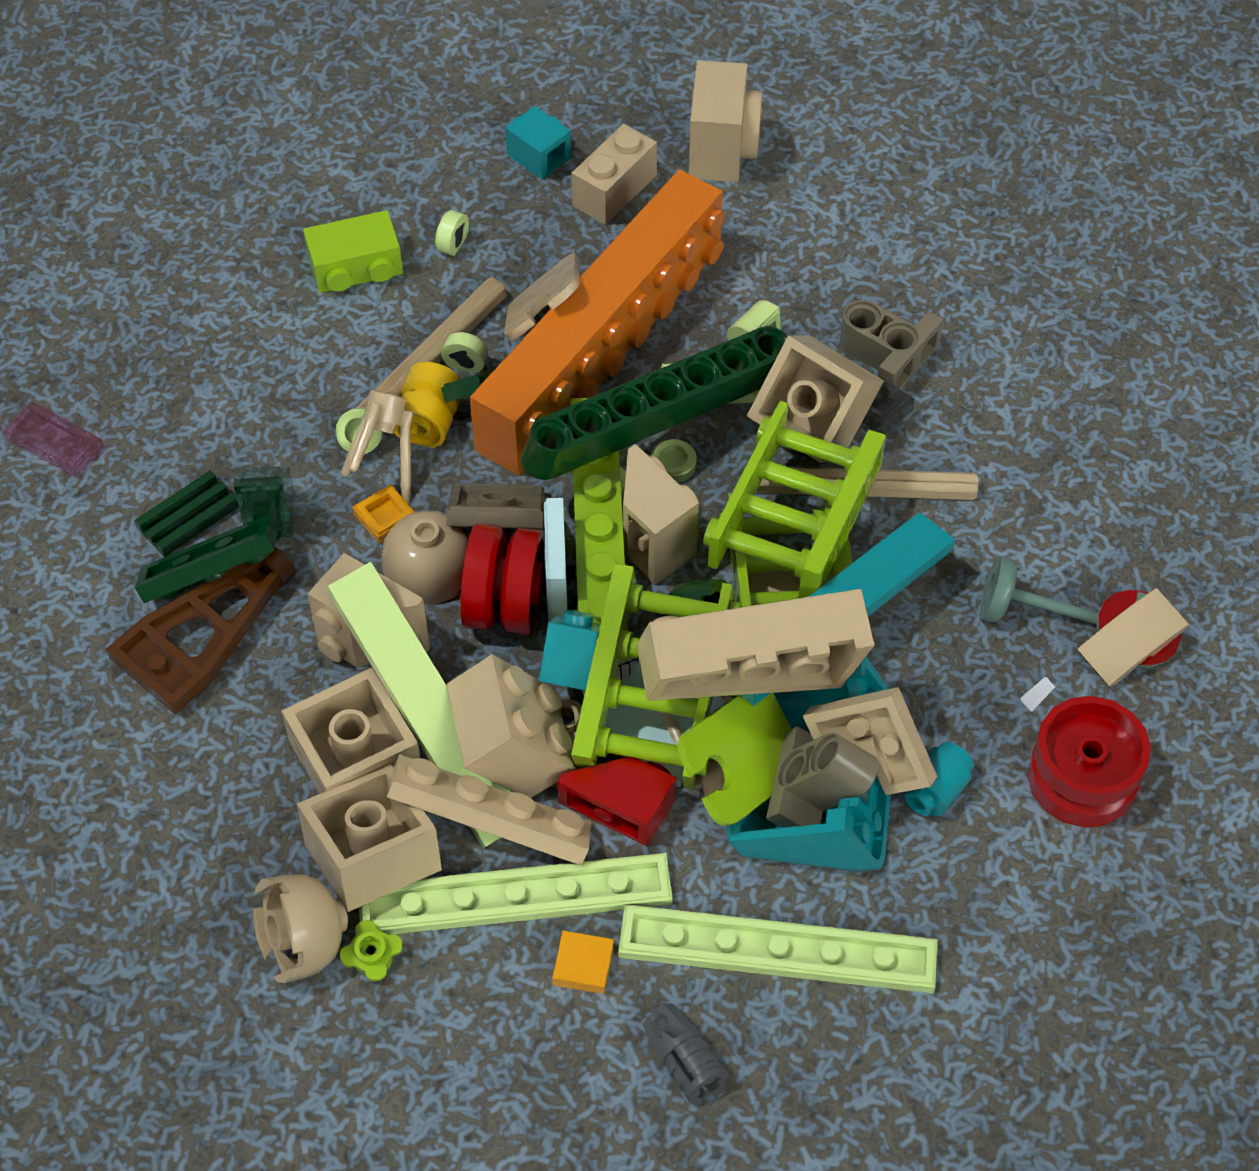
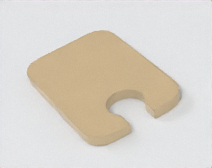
[504,253,581,342]

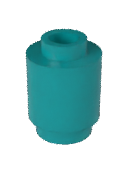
[904,742,974,816]

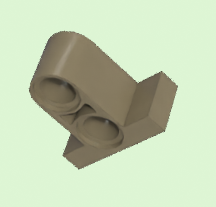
[840,300,944,400]
[766,726,879,828]

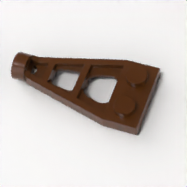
[106,547,296,715]

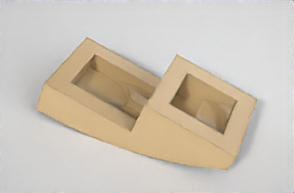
[1078,588,1190,687]

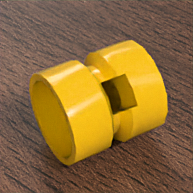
[393,362,461,448]

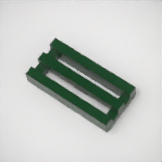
[134,470,240,557]

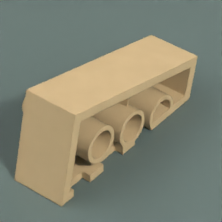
[636,589,875,701]

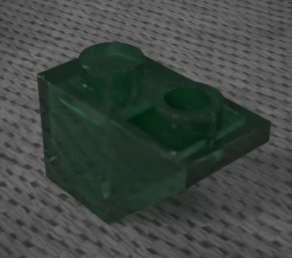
[234,466,294,541]

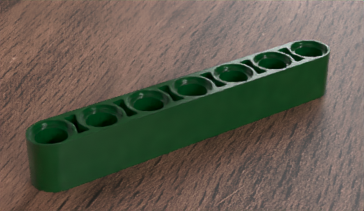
[521,326,788,480]

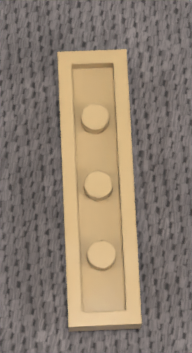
[387,754,591,866]

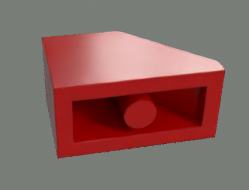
[557,757,677,846]

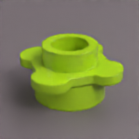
[340,920,403,981]

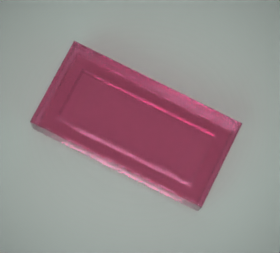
[2,401,104,477]

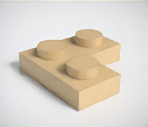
[803,687,937,795]

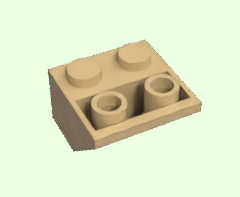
[623,444,699,586]

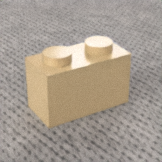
[571,123,657,225]

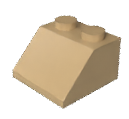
[307,553,430,667]

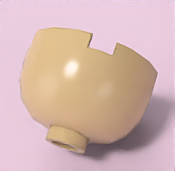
[381,510,469,605]
[253,874,348,983]

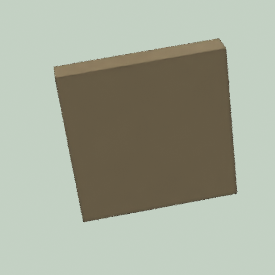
[447,483,545,528]

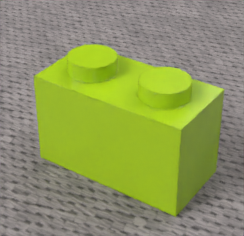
[303,210,403,293]

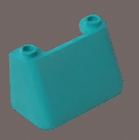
[727,657,891,872]

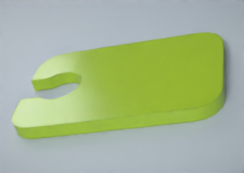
[677,693,792,826]

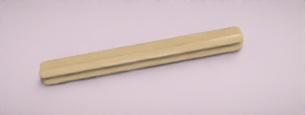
[356,277,506,408]
[756,467,979,500]

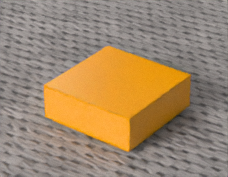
[352,484,415,544]
[552,931,614,994]

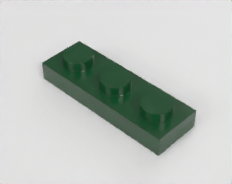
[135,514,278,603]

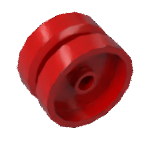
[460,523,546,636]
[1027,696,1151,828]

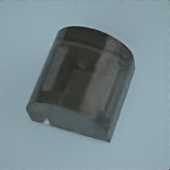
[860,376,915,435]

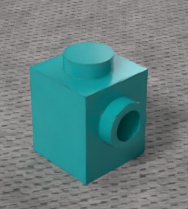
[505,106,571,180]
[539,610,600,690]

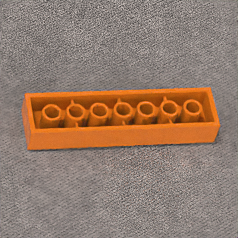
[470,169,725,476]

